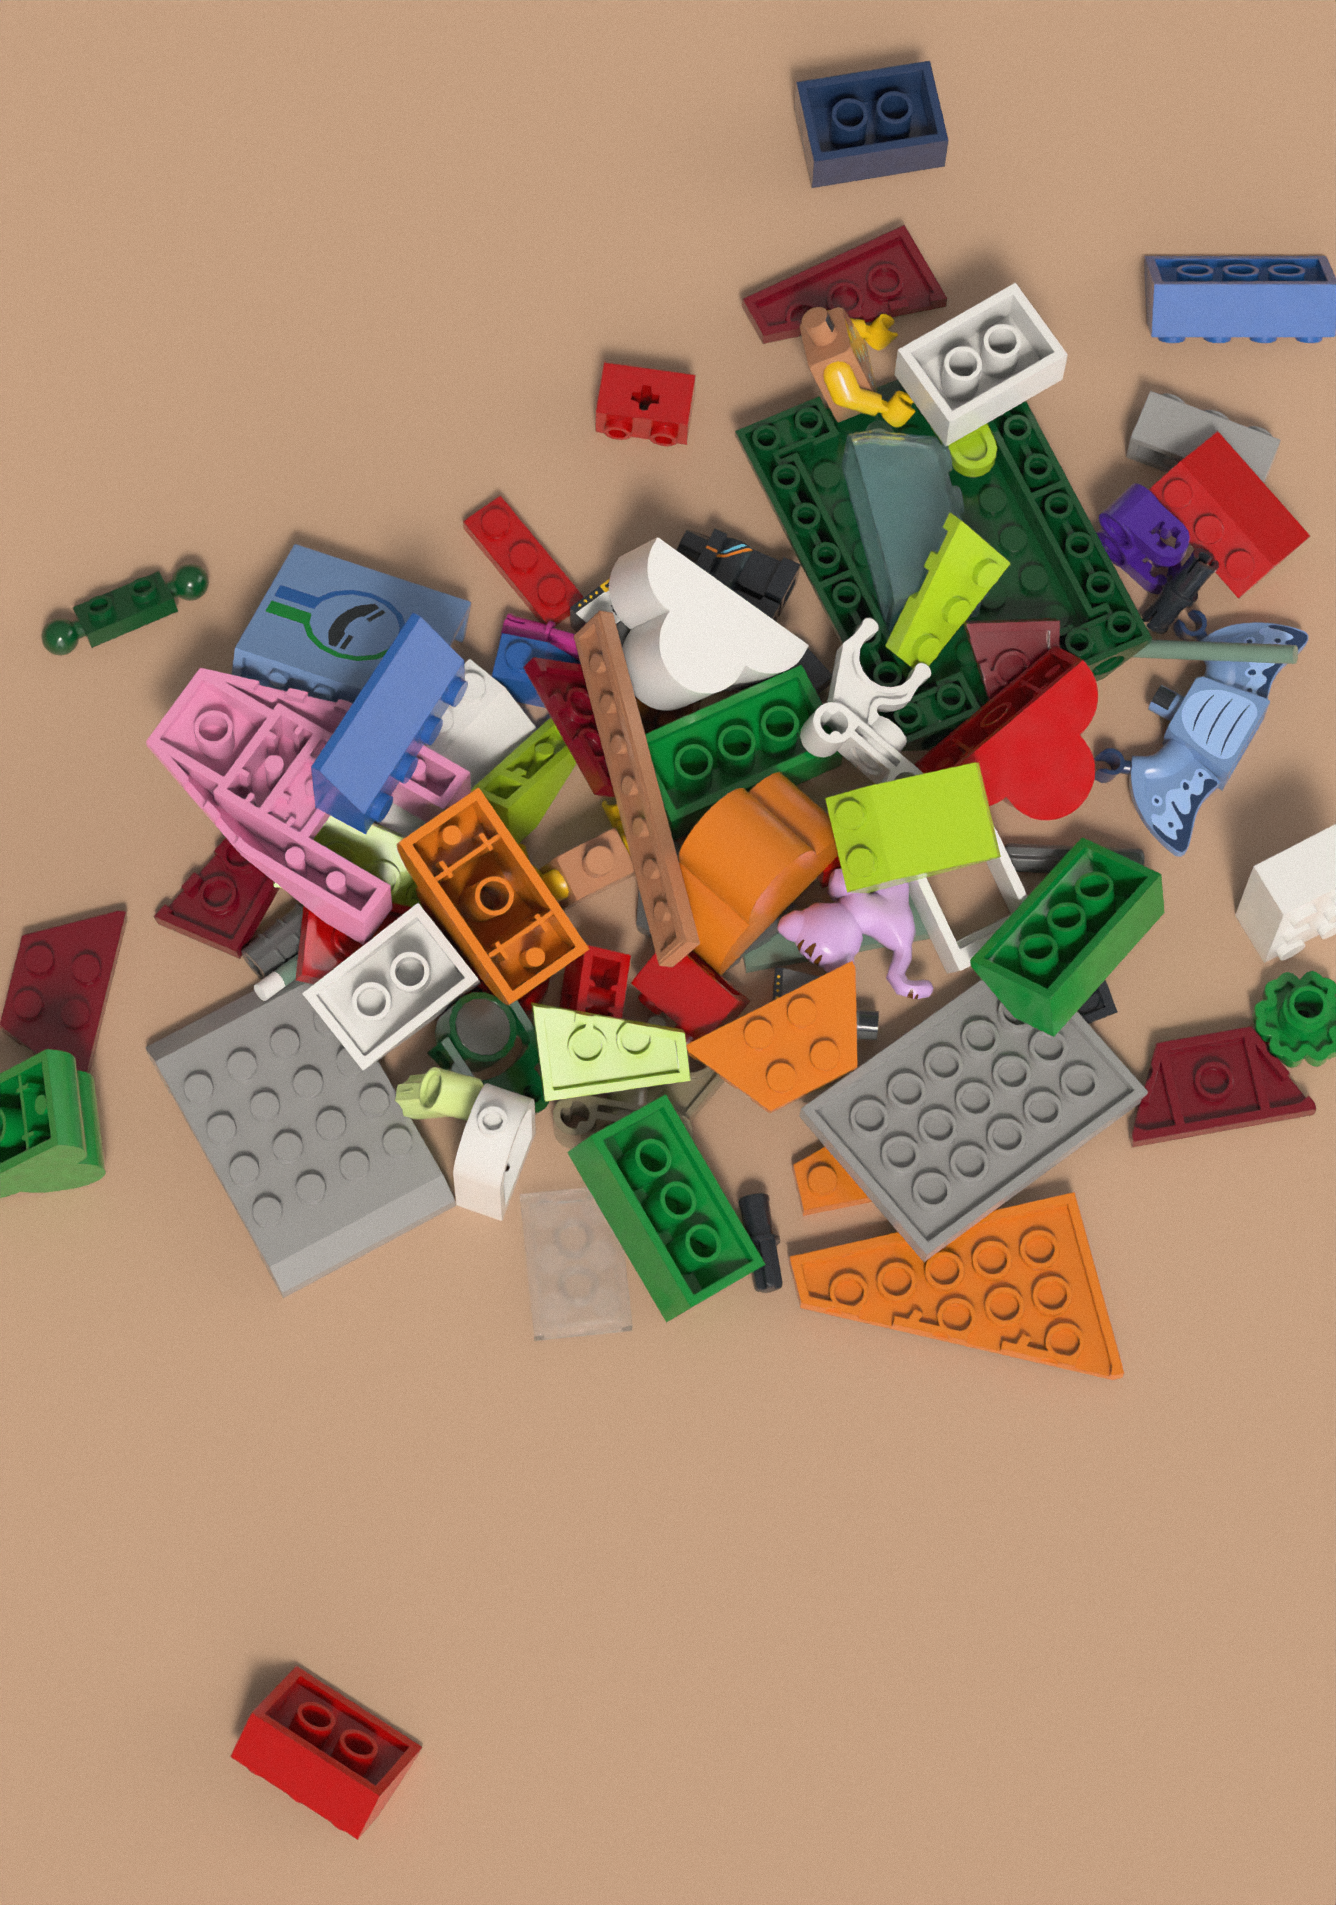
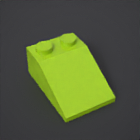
[825,762,1001,893]

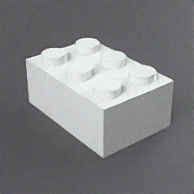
[894,283,1068,447]
[1235,824,1336,963]

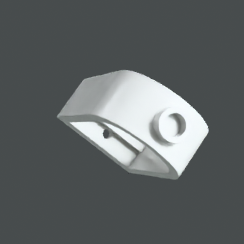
[908,827,1028,974]
[453,1083,536,1221]

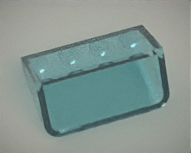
[842,431,988,634]

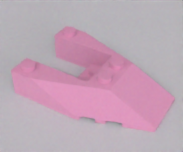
[146,668,471,945]

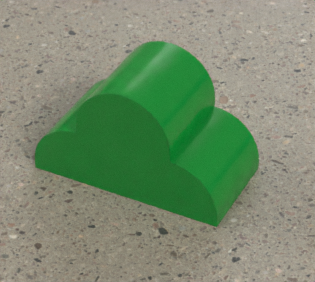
[0,1049,106,1198]

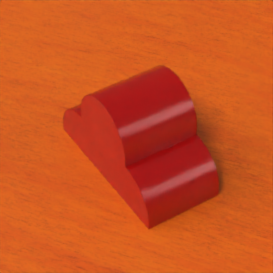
[914,646,1098,821]

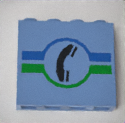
[231,544,471,704]

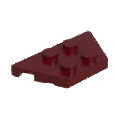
[0,911,128,1074]
[1130,1026,1316,1147]

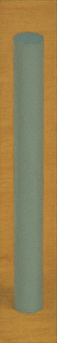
[1132,640,1298,664]

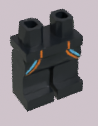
[676,529,801,622]

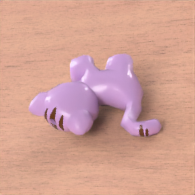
[777,869,933,999]

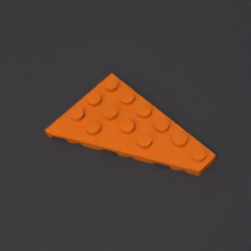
[789,1192,1124,1380]

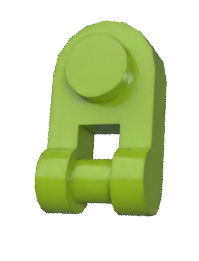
[930,423,997,477]

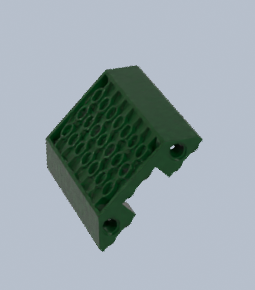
[735,379,1152,751]

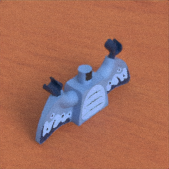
[1094,610,1308,857]

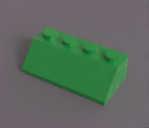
[645,665,843,840]
[970,837,1165,1037]
[567,1094,766,1323]

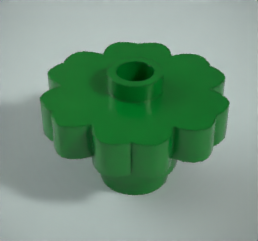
[1252,971,1336,1068]

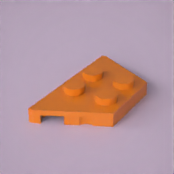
[686,961,857,1114]

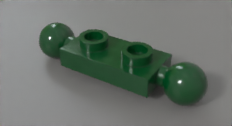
[41,563,209,656]

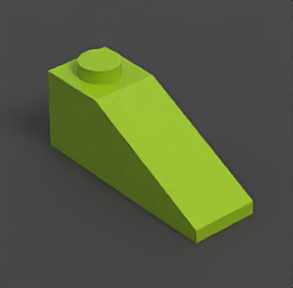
[471,717,577,844]

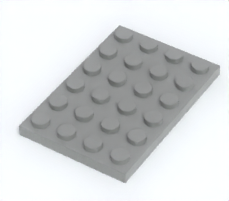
[799,980,1148,1262]

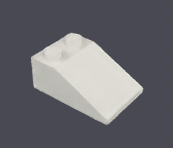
[302,903,481,1071]

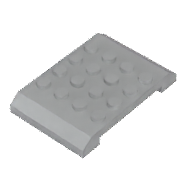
[145,980,456,1298]

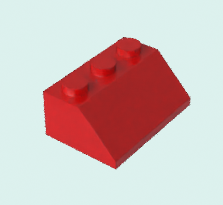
[1148,431,1311,599]
[230,1666,423,1840]

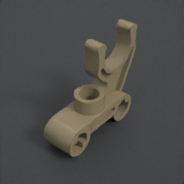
[553,1016,725,1149]

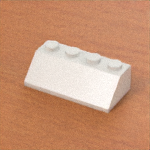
[374,659,537,836]

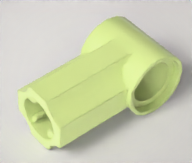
[395,1067,484,1121]

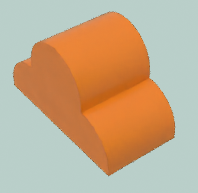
[679,772,838,976]
[396,787,589,1005]

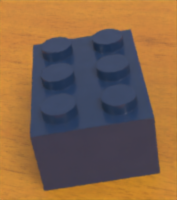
[794,61,949,188]

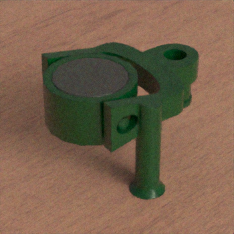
[427,992,549,1115]

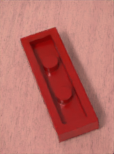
[463,496,584,626]

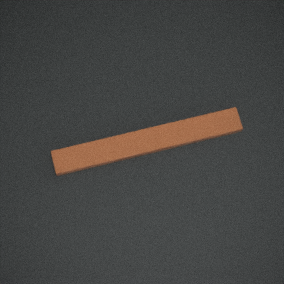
[574,610,700,967]

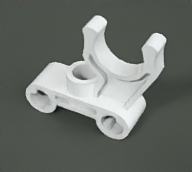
[800,618,931,784]

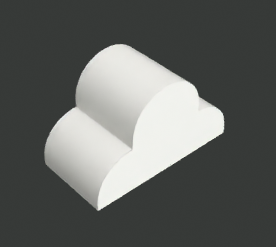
[609,537,809,710]

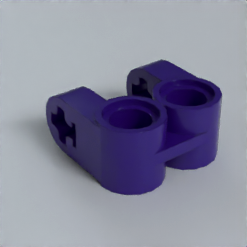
[1096,483,1190,595]

